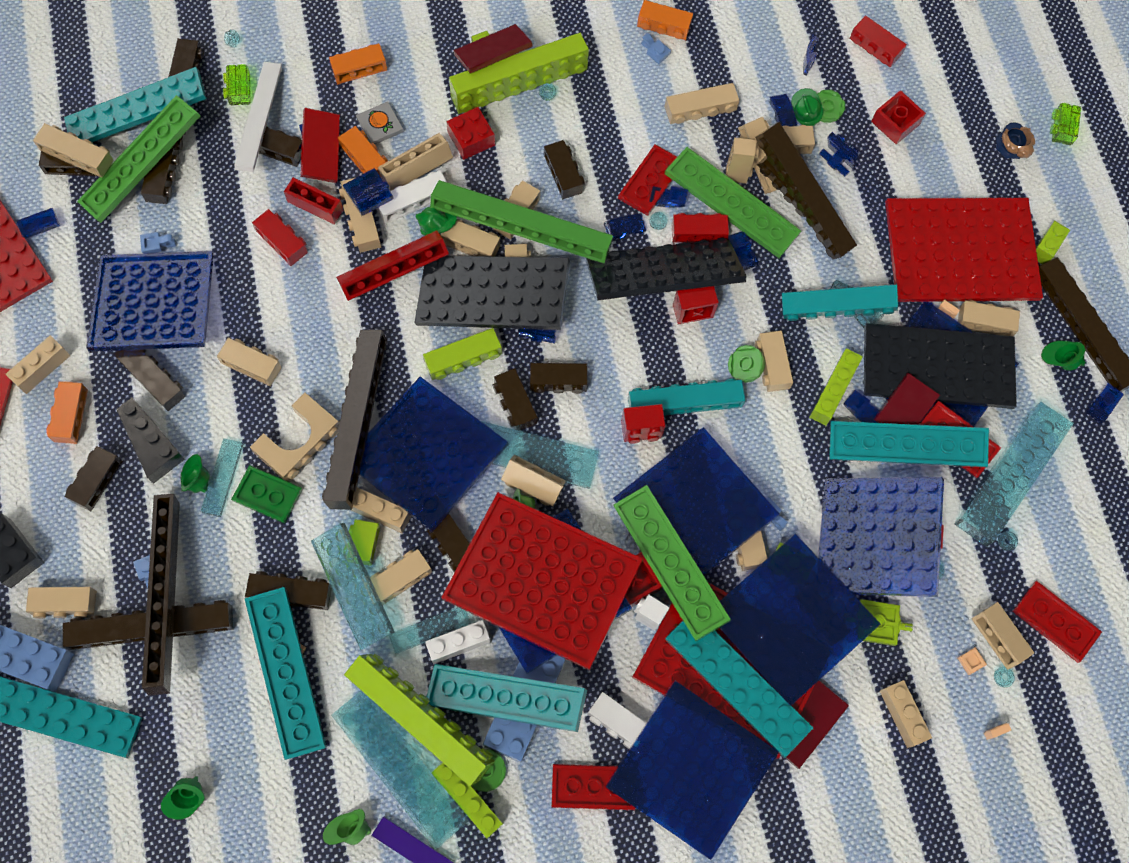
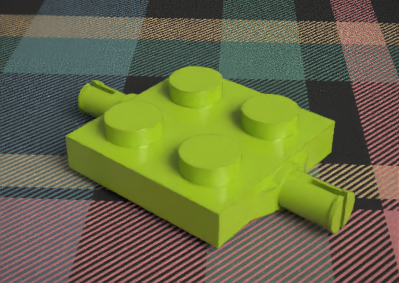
[843,599,913,646]

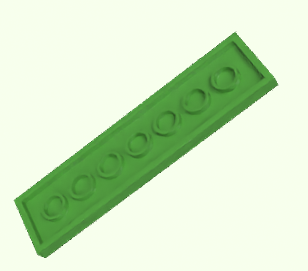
[77,95,200,223]
[665,147,801,259]
[613,485,731,641]

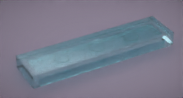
[201,438,244,517]
[388,607,471,654]

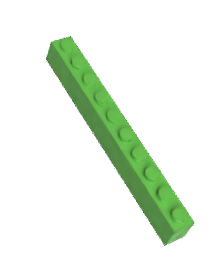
[430,180,613,263]

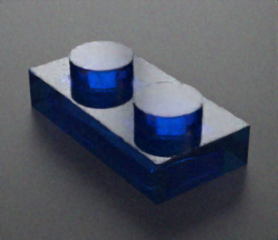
[17,208,60,239]
[1086,383,1124,424]

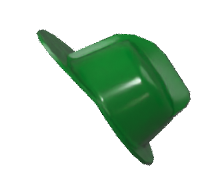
[791,88,823,126]
[415,207,457,236]
[1041,341,1086,371]
[180,454,210,493]
[161,776,205,820]

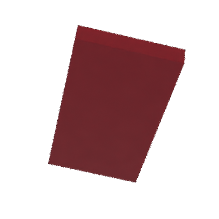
[453,24,533,74]
[785,680,849,769]

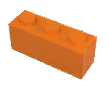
[637,0,693,40]
[329,43,387,85]
[338,126,388,184]
[46,381,88,444]

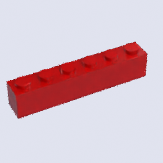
[336,230,449,301]

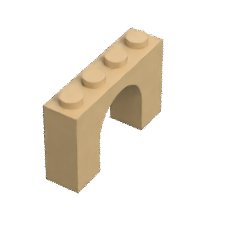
[250,393,338,482]

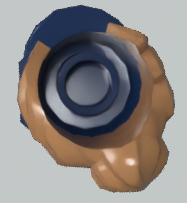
[996,122,1035,159]

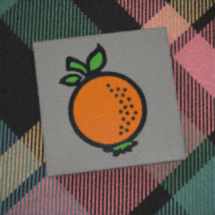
[356,101,404,144]

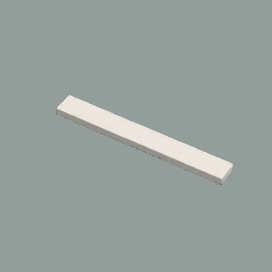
[235,62,282,172]

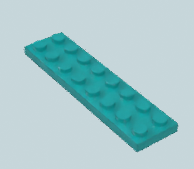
[64,67,206,142]
[829,421,989,467]
[244,587,327,760]
[665,621,813,758]
[426,664,587,732]
[0,677,143,759]

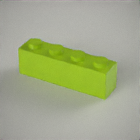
[423,328,502,380]
[809,348,863,426]
[432,763,503,839]

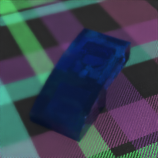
[803,35,819,76]
[769,94,797,127]
[649,186,688,208]
[604,214,646,239]
[728,231,759,270]
[843,390,879,423]

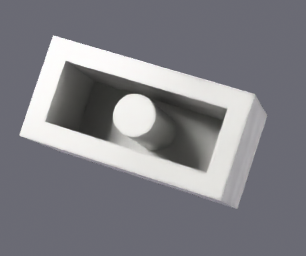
[634,595,670,631]

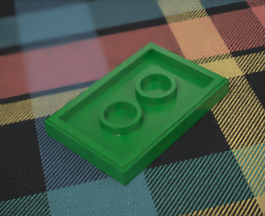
[231,465,303,524]

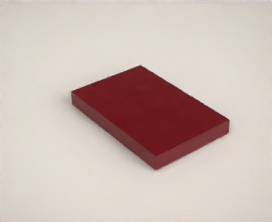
[873,373,940,425]

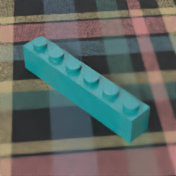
[782,285,898,321]
[628,379,745,416]

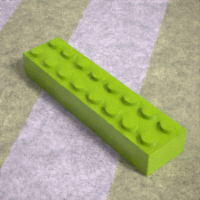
[449,32,589,114]
[344,654,495,786]

